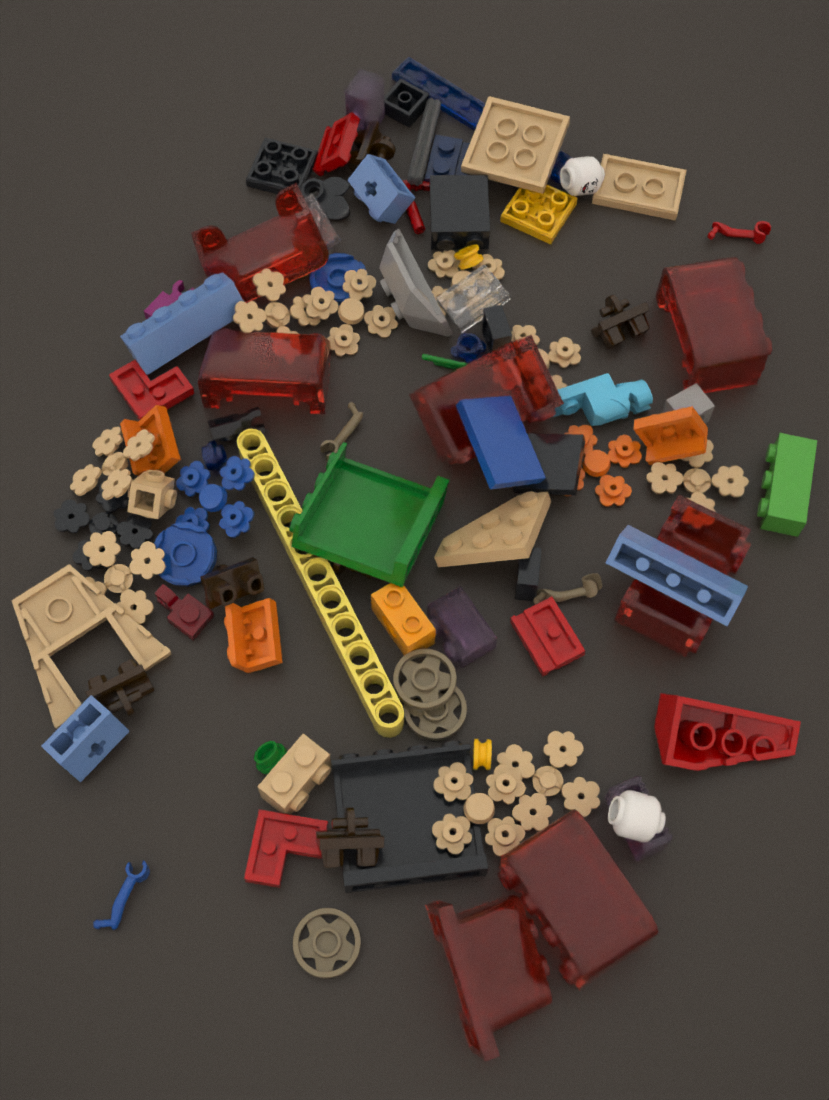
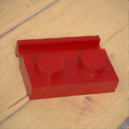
[312,112,360,177]
[510,596,586,677]

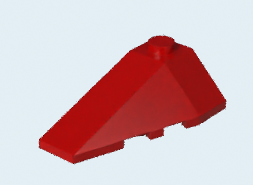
[654,693,801,771]

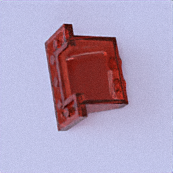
[425,894,552,1062]

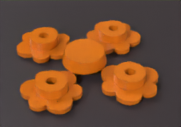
[564,425,642,507]

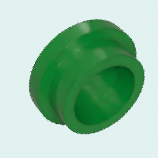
[254,741,287,774]

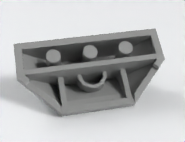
[379,229,453,336]

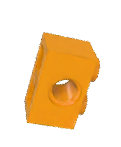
[371,583,436,656]

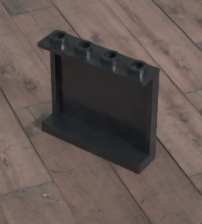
[331,741,488,893]

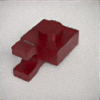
[154,584,214,641]

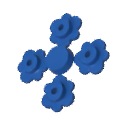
[175,456,255,538]

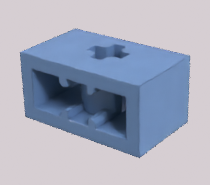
[348,154,415,224]
[41,695,129,782]

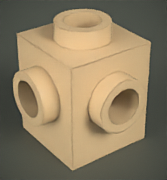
[127,470,177,519]

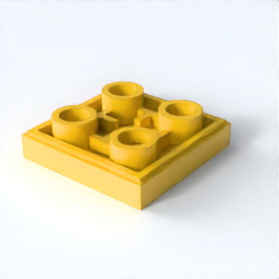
[500,184,578,245]

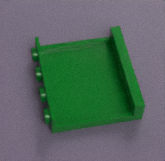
[289,442,450,587]

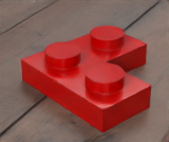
[109,360,195,420]
[244,809,329,888]

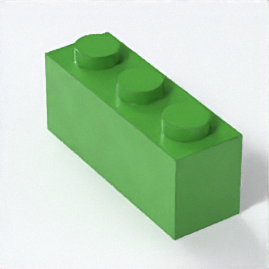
[757,433,817,537]

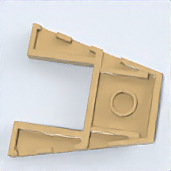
[12,564,172,729]

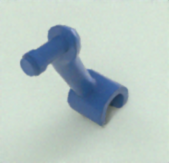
[93,860,150,930]

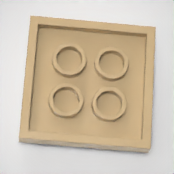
[461,96,570,194]

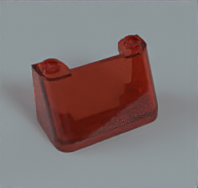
[191,183,329,303]
[198,328,331,414]

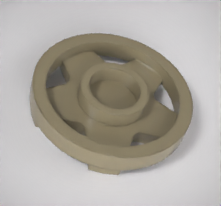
[393,649,457,711]
[404,686,467,741]
[293,908,361,979]

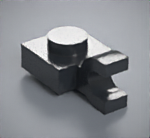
[208,407,266,441]

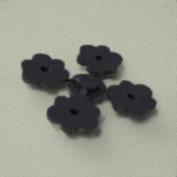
[54,481,153,571]

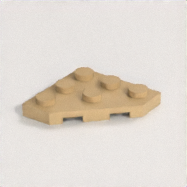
[434,491,551,568]

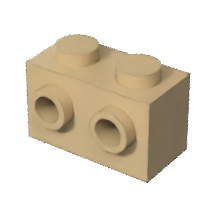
[257,734,332,815]

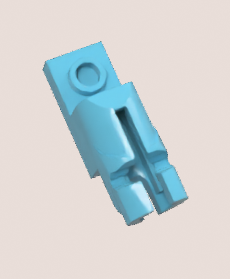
[549,373,653,426]

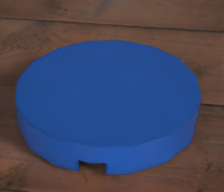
[309,253,368,306]
[154,522,217,587]

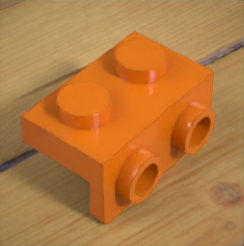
[120,405,181,476]
[633,406,708,465]
[224,598,283,674]

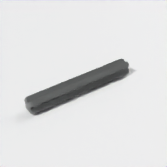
[407,98,441,186]

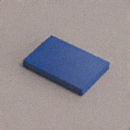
[456,396,546,490]

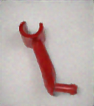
[707,221,771,244]

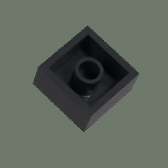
[381,78,429,128]
[482,304,512,360]
[515,547,542,601]

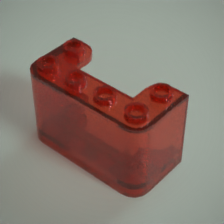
[655,256,772,393]
[409,335,564,465]
[614,495,751,657]
[497,809,659,990]

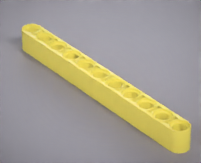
[237,429,404,738]

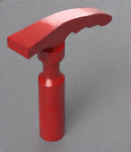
[402,180,430,234]

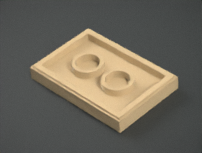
[592,153,687,221]

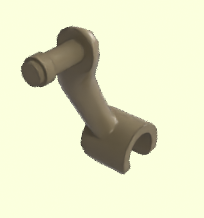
[320,402,363,462]
[533,573,603,605]

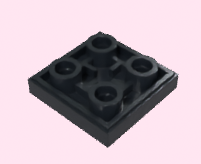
[246,137,318,200]
[512,433,585,495]

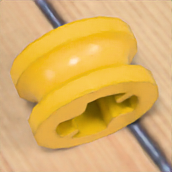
[454,244,484,270]
[473,739,492,770]

